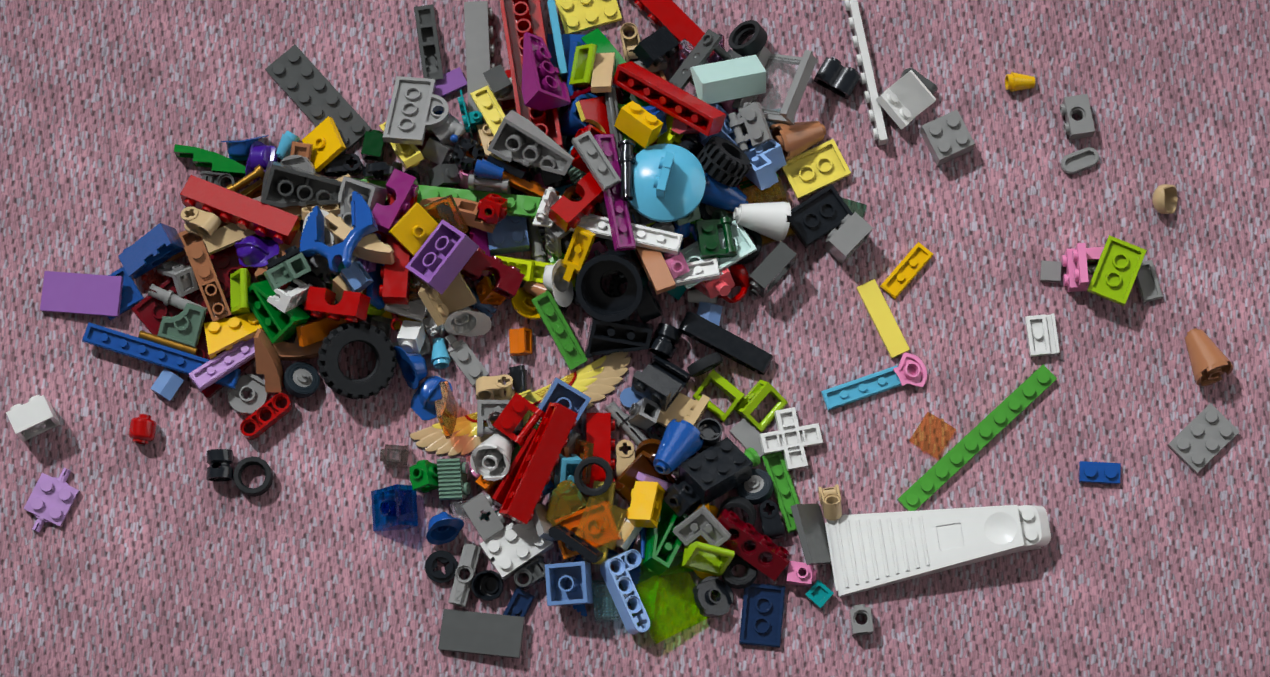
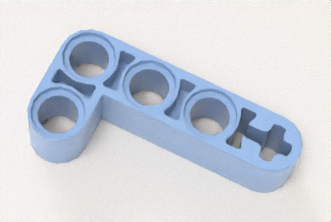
[600,549,650,635]

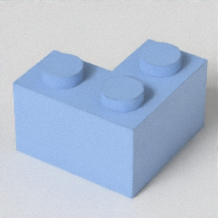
[744,139,787,191]

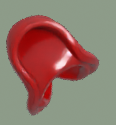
[718,264,749,303]

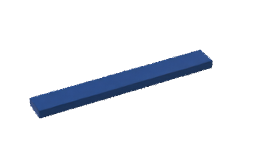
[82,322,241,390]

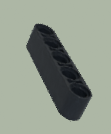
[678,311,773,375]

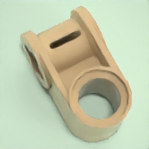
[620,22,640,62]
[181,206,221,239]
[475,374,515,400]
[616,440,635,478]
[818,484,842,520]

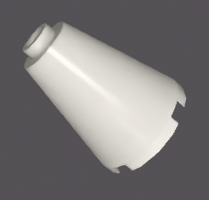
[733,202,791,241]
[470,431,513,481]

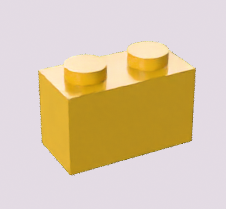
[614,100,663,148]
[627,481,665,528]

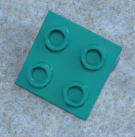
[457,90,484,138]

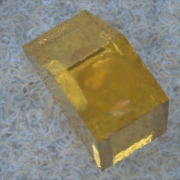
[546,479,587,526]

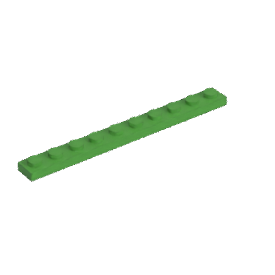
[353,178,542,218]
[897,364,1057,511]

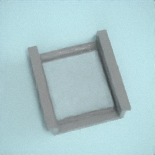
[732,46,818,125]

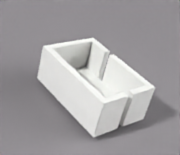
[480,520,554,581]

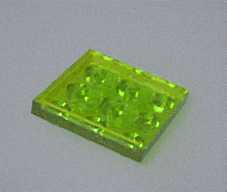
[635,563,710,644]

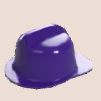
[245,141,278,185]
[234,236,280,267]

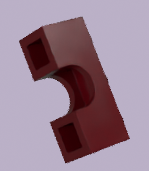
[460,248,525,299]

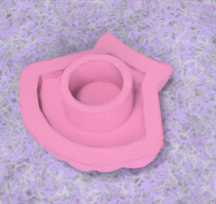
[893,352,927,387]

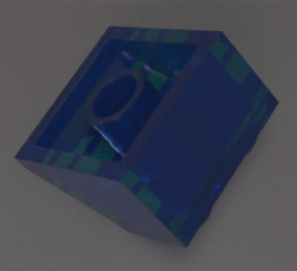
[371,484,418,532]

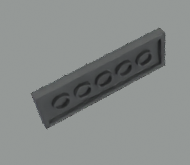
[265,45,372,154]

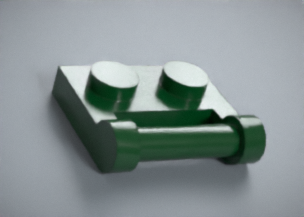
[695,217,737,259]

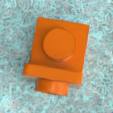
[475,276,506,305]

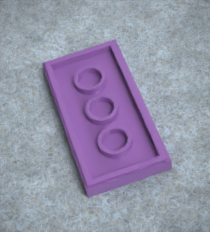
[40,271,124,317]

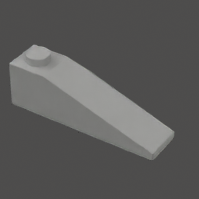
[487,110,574,176]
[338,176,388,262]

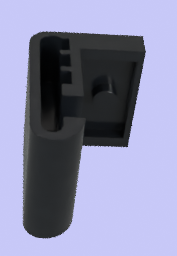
[631,354,691,411]

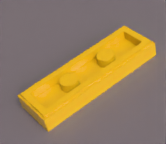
[880,242,934,300]

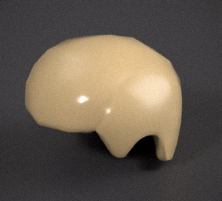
[1152,184,1178,214]

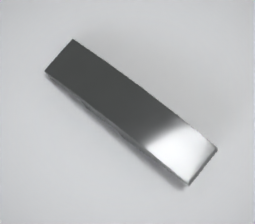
[414,4,444,80]

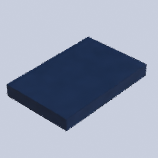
[739,583,786,648]

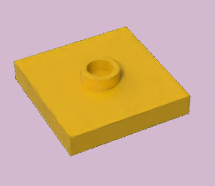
[301,116,346,172]
[389,203,438,256]

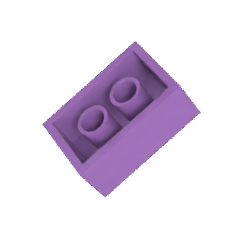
[405,219,479,295]

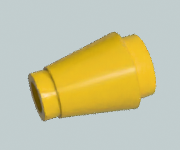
[1005,72,1035,92]

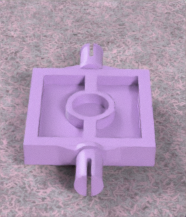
[23,468,79,533]

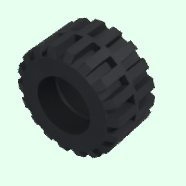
[697,136,752,187]

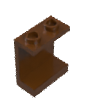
[614,450,676,506]

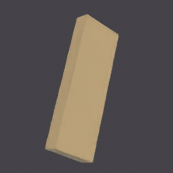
[591,52,615,93]

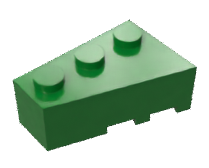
[248,280,311,344]
[642,500,689,575]

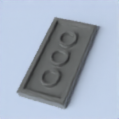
[438,609,525,659]

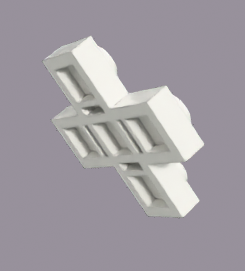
[759,407,823,471]

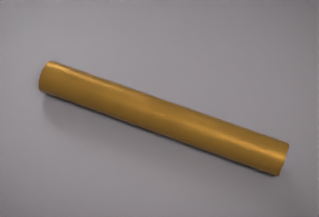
[138,330,198,355]

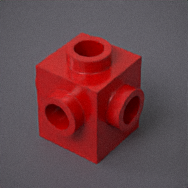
[477,193,508,224]

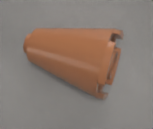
[769,121,826,162]
[1185,328,1233,386]

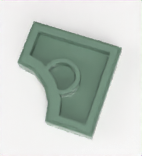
[157,303,207,348]

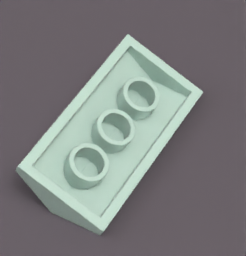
[690,55,766,104]
[680,220,757,290]

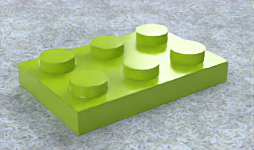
[1087,235,1147,306]

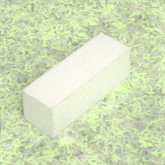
[613,519,643,551]

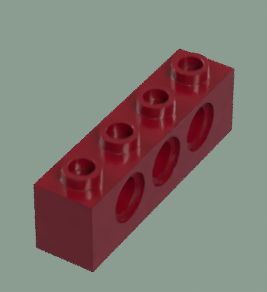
[717,508,791,581]

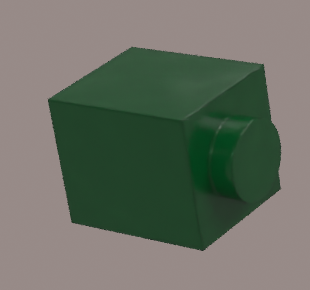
[361,130,386,162]

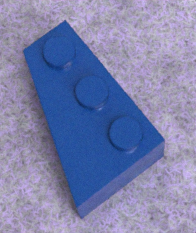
[118,223,185,279]

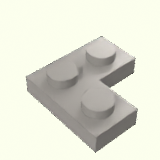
[672,505,731,547]

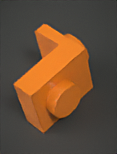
[475,475,502,498]

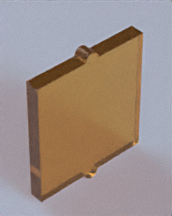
[909,412,956,459]

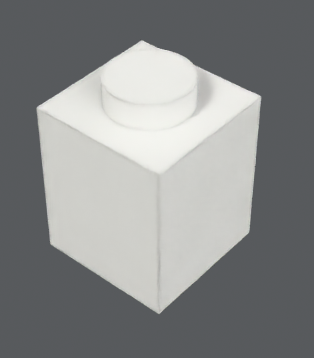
[397,320,426,353]

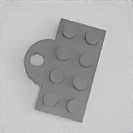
[383,76,449,145]

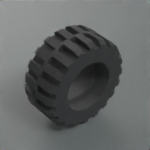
[317,322,397,400]

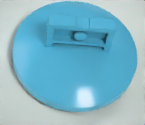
[628,143,706,222]

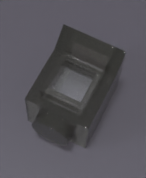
[380,444,411,469]

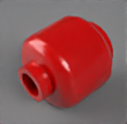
[128,414,157,445]

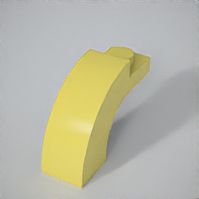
[379,122,424,169]

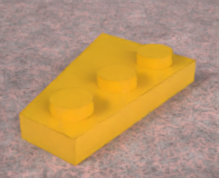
[204,312,265,359]

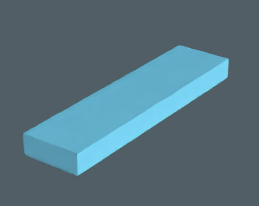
[547,0,568,80]
[821,366,902,411]

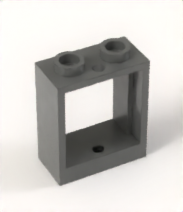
[749,241,797,298]

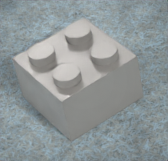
[920,110,975,166]
[825,212,873,264]

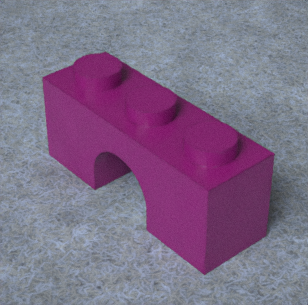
[372,168,419,236]

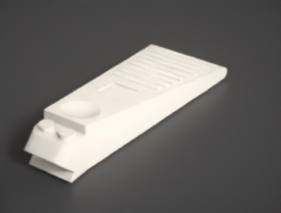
[825,505,1051,597]

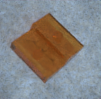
[434,381,457,439]

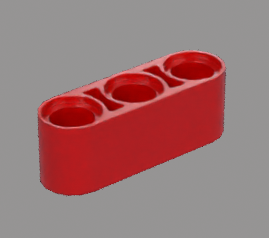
[240,393,292,440]

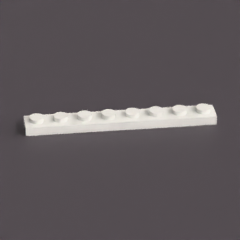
[844,0,888,146]

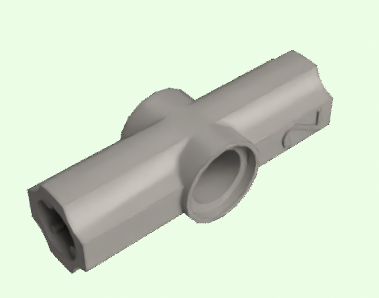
[448,543,482,607]

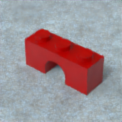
[548,171,605,232]
[304,286,371,323]

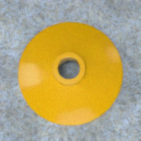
[511,287,541,320]

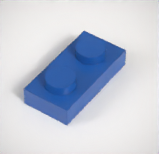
[1079,461,1121,484]

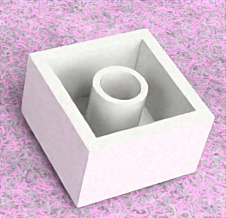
[6,395,60,442]

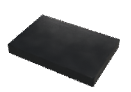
[787,184,853,248]

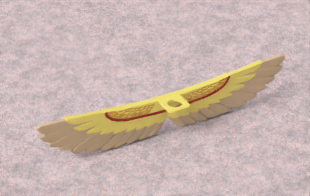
[410,352,631,457]

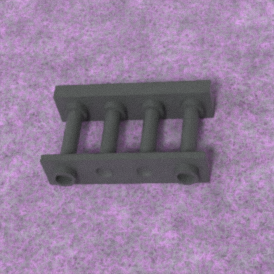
[669,29,742,97]

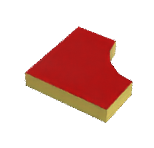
[575,96,610,134]

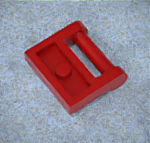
[492,392,545,447]

